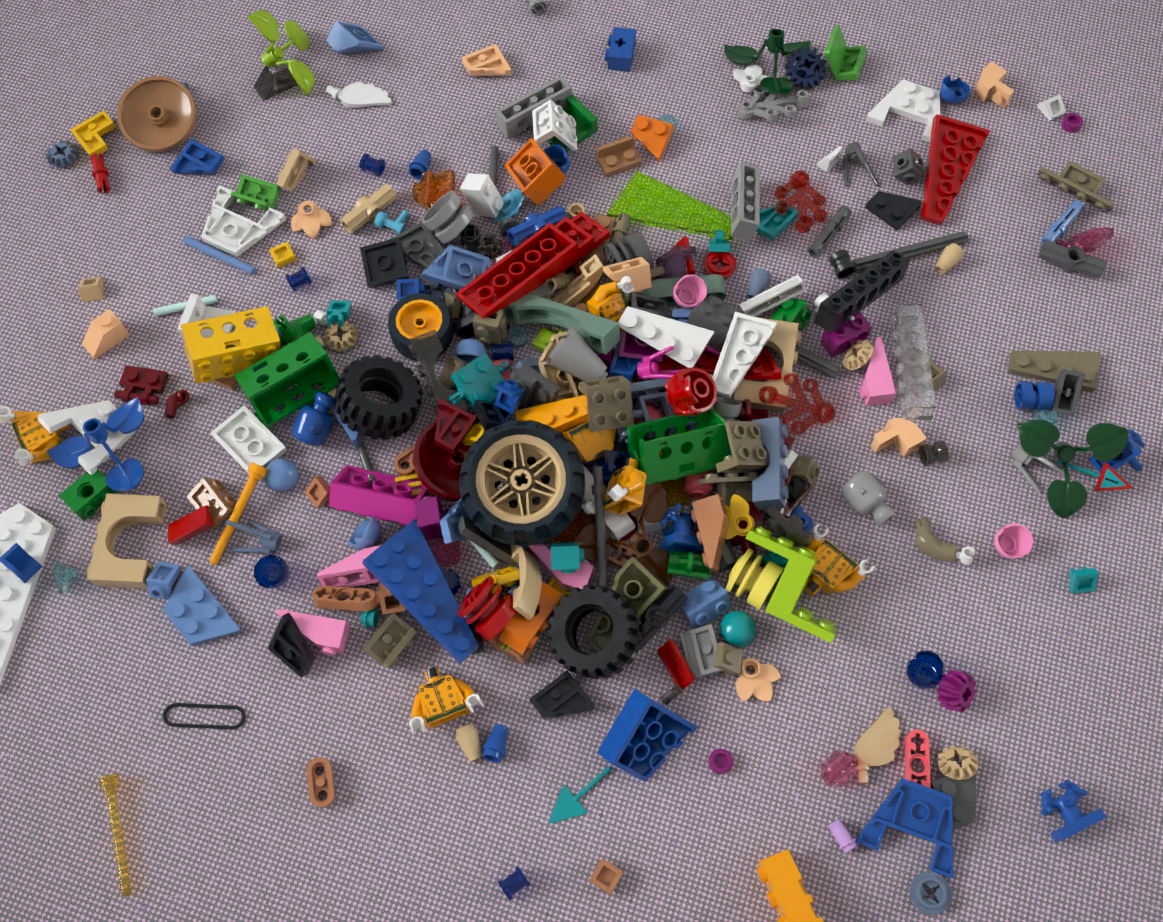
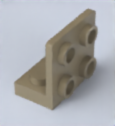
[579,376,633,432]
[716,421,767,473]

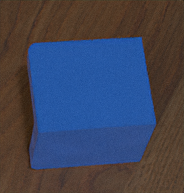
[0,543,43,583]

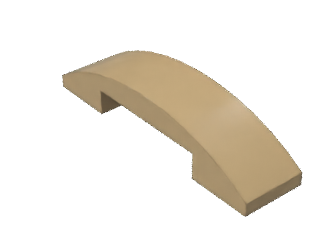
[542,254,604,307]
[511,545,542,620]

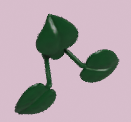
[724,29,811,95]
[1017,420,1129,518]

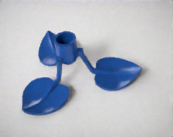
[47,397,144,491]

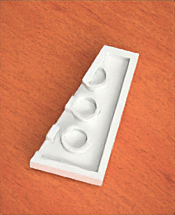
[618,306,714,368]
[712,312,777,398]

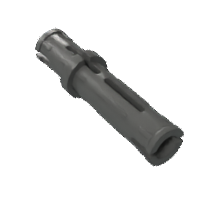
[807,205,852,258]

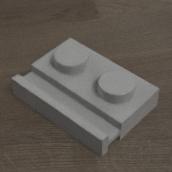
[679,624,723,679]

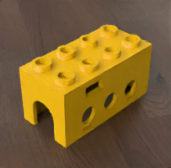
[181,306,280,384]

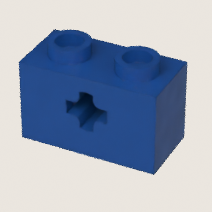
[605,27,636,72]

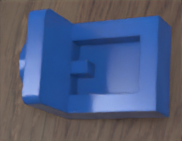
[396,279,426,301]
[494,379,525,414]

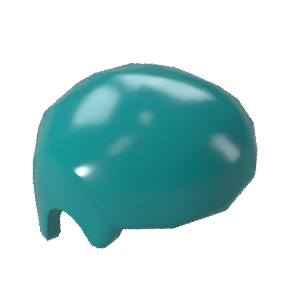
[720,611,757,648]

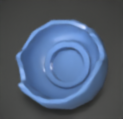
[454,338,487,363]
[264,459,299,493]
[348,517,381,550]

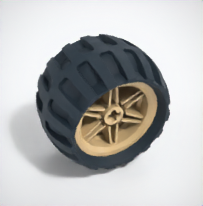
[459,420,585,546]

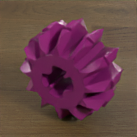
[937,670,977,712]

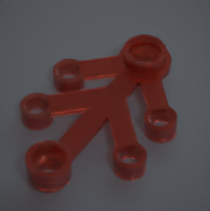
[774,170,827,233]
[759,373,835,434]

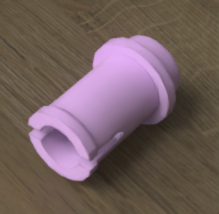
[828,819,857,854]

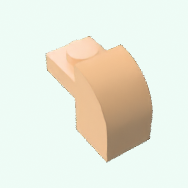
[976,61,1014,108]
[870,418,927,457]

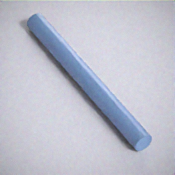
[183,236,256,275]

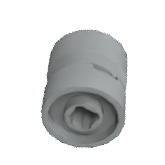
[713,396,742,421]

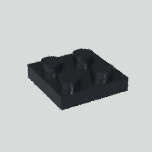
[360,237,409,288]

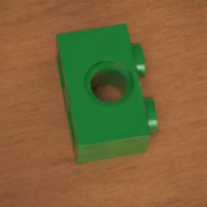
[58,469,118,521]

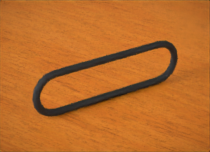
[163,703,245,730]

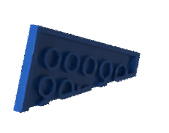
[362,519,479,664]

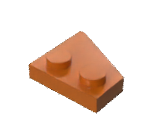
[630,114,675,161]

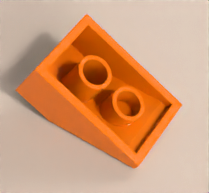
[504,138,567,206]

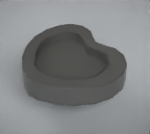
[500,218,519,236]

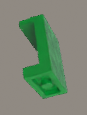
[547,95,598,152]

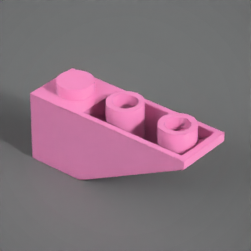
[528,544,594,592]

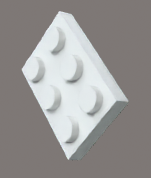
[210,405,288,473]

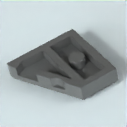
[931,774,976,831]

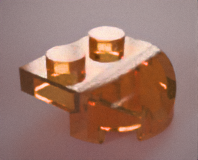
[412,169,455,211]

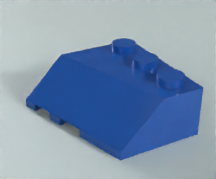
[597,689,698,782]

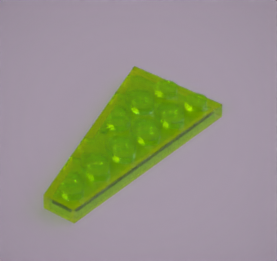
[607,171,734,241]

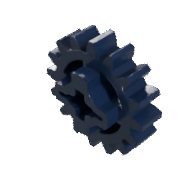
[784,46,827,90]

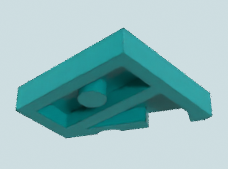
[756,202,799,241]

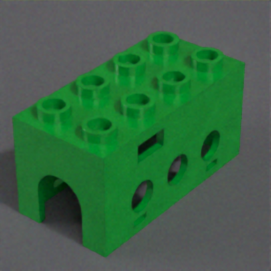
[234,332,340,428]
[626,408,730,485]

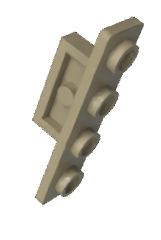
[1037,161,1115,211]
[697,472,760,506]

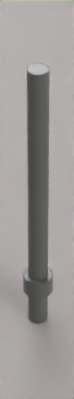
[591,466,608,588]

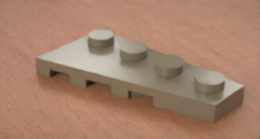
[1007,350,1101,392]

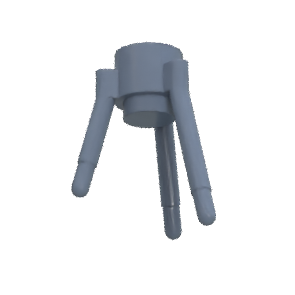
[226,520,282,555]

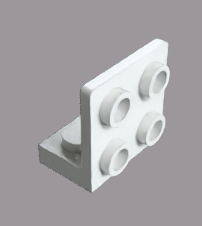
[532,99,577,151]
[177,294,236,342]

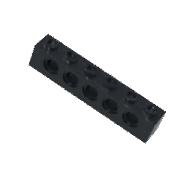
[814,250,910,334]

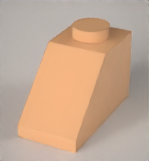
[602,257,652,293]
[82,309,130,359]

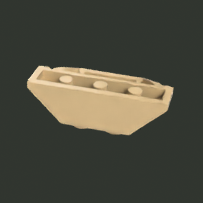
[538,331,584,401]

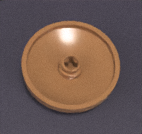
[117,76,197,153]

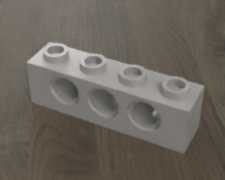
[495,76,572,139]
[731,162,760,242]

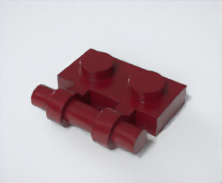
[114,365,169,406]

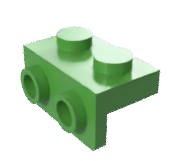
[231,174,281,211]

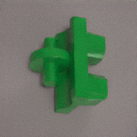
[667,551,710,580]

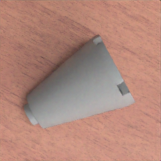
[546,327,608,381]

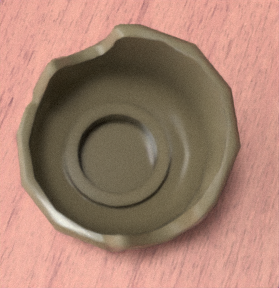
[440,356,466,390]

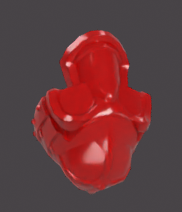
[665,367,717,416]

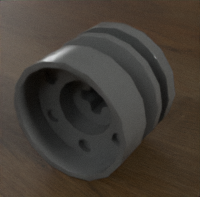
[603,231,654,269]

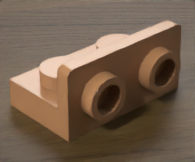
[597,136,642,178]
[186,478,237,529]

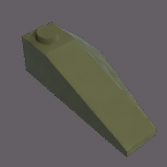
[586,556,669,653]

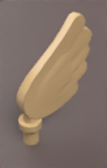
[854,707,900,784]

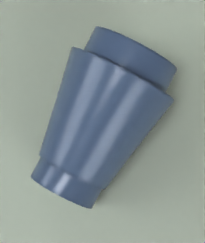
[746,268,771,299]

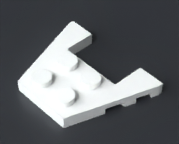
[866,79,940,143]
[201,185,286,257]
[38,400,136,475]

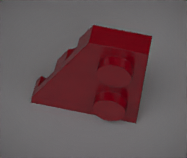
[434,399,477,454]

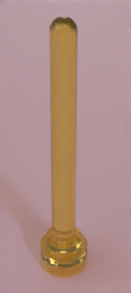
[98,774,131,897]

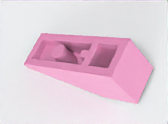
[859,337,896,406]
[317,546,380,587]
[276,609,350,656]

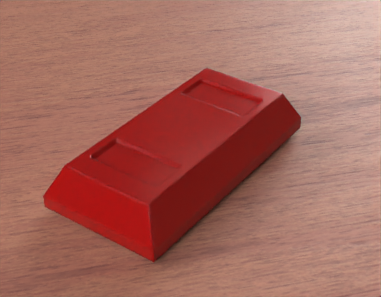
[657,639,696,692]

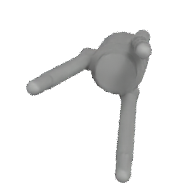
[1011,444,1064,494]

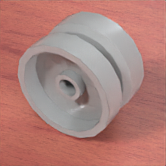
[422,191,474,244]

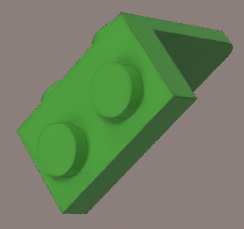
[825,26,867,81]

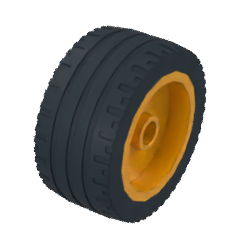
[388,293,453,361]

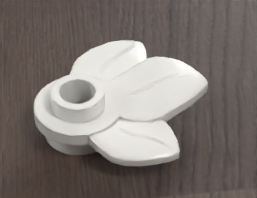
[733,65,770,92]

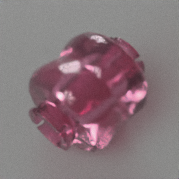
[820,751,857,788]

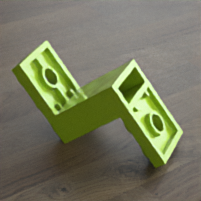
[745,526,838,643]

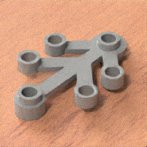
[737,86,810,121]

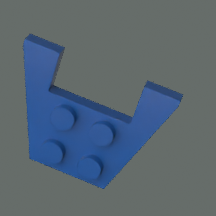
[856,777,954,878]

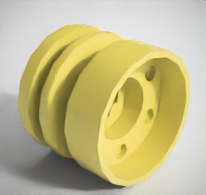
[725,548,784,610]

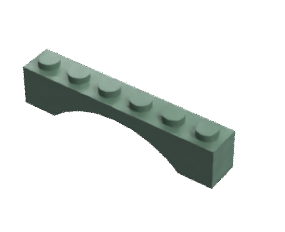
[501,293,620,355]

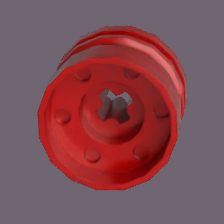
[457,576,517,641]

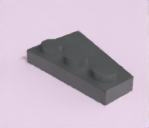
[389,222,444,269]

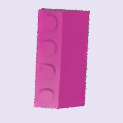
[329,465,429,526]

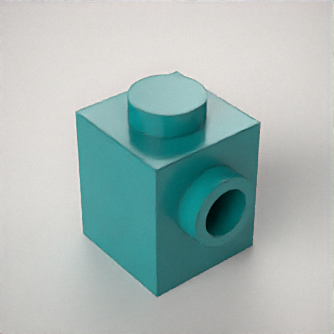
[551,542,584,573]

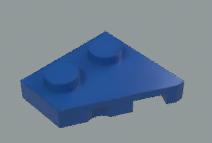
[170,139,225,175]

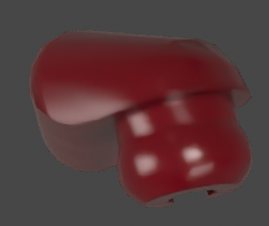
[164,389,189,419]

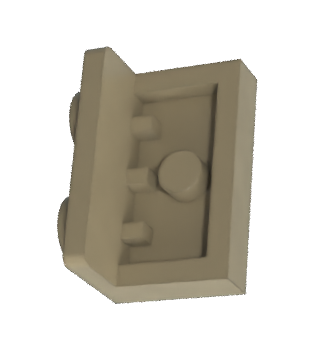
[472,309,509,348]
[362,613,417,668]

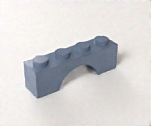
[752,417,788,511]

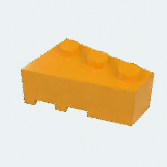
[756,850,824,922]

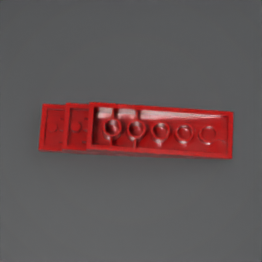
[455,211,610,319]

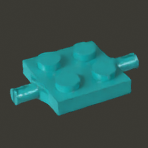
[449,352,510,412]

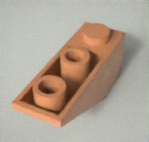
[691,494,729,572]

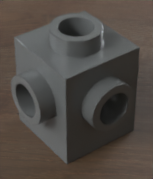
[893,148,924,185]

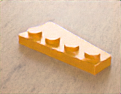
[515,395,588,432]

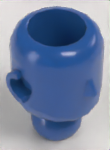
[292,391,335,447]

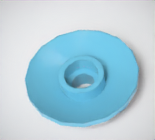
[492,190,524,222]

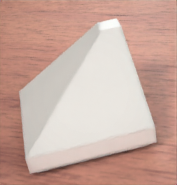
[1037,94,1066,120]
[816,146,842,172]

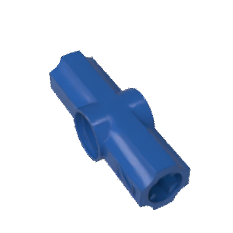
[507,206,567,246]

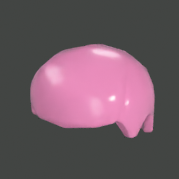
[673,275,707,309]
[994,523,1034,560]

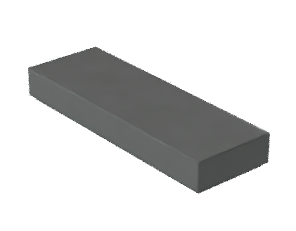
[458,516,517,567]

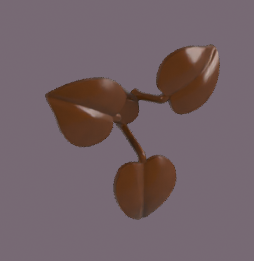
[573,483,672,587]

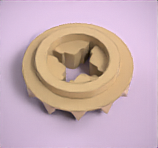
[324,320,358,352]
[842,340,873,370]
[937,744,979,780]

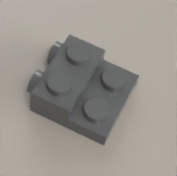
[509,364,560,410]

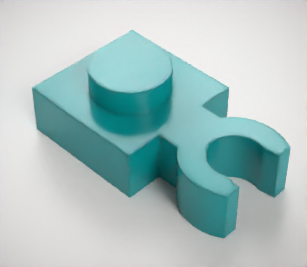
[327,300,352,327]

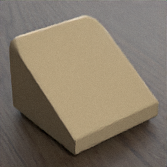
[78,276,103,302]

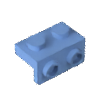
[679,577,732,629]

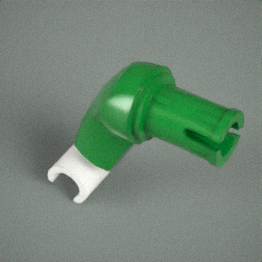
[274,310,328,343]

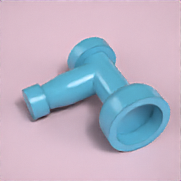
[374,210,410,234]

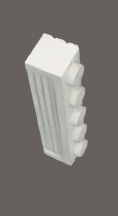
[739,275,806,317]

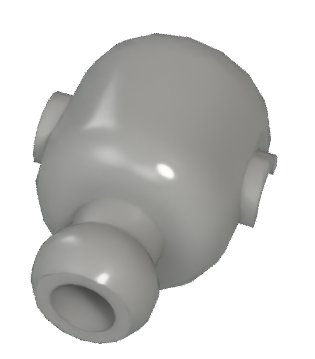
[842,471,895,525]

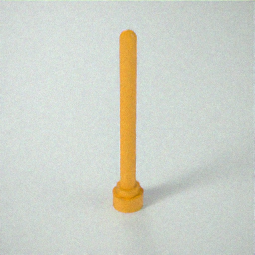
[209,462,268,565]

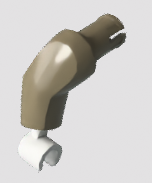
[914,517,975,565]

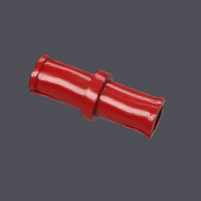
[90,153,110,193]

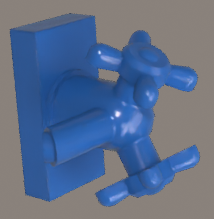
[1089,429,1145,473]
[659,503,704,554]
[1040,779,1107,843]

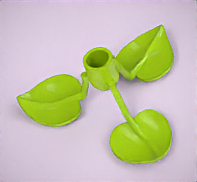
[247,10,314,96]

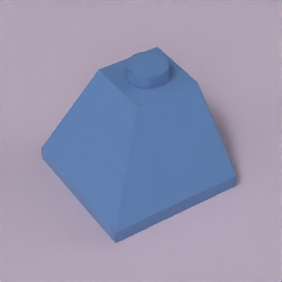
[326,21,384,54]

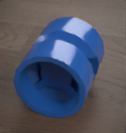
[1014,381,1055,410]

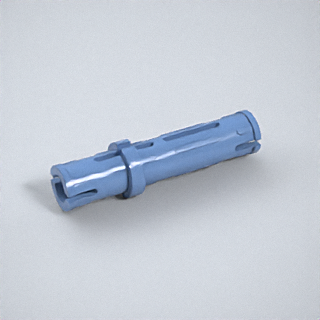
[1040,200,1085,245]

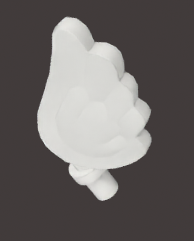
[326,82,392,108]

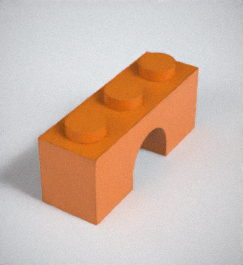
[499,582,563,655]

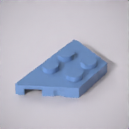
[421,245,491,290]
[163,566,243,646]

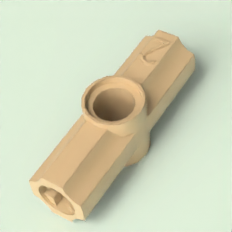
[340,184,397,233]

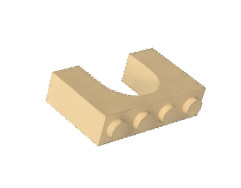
[733,317,801,412]
[87,494,167,589]

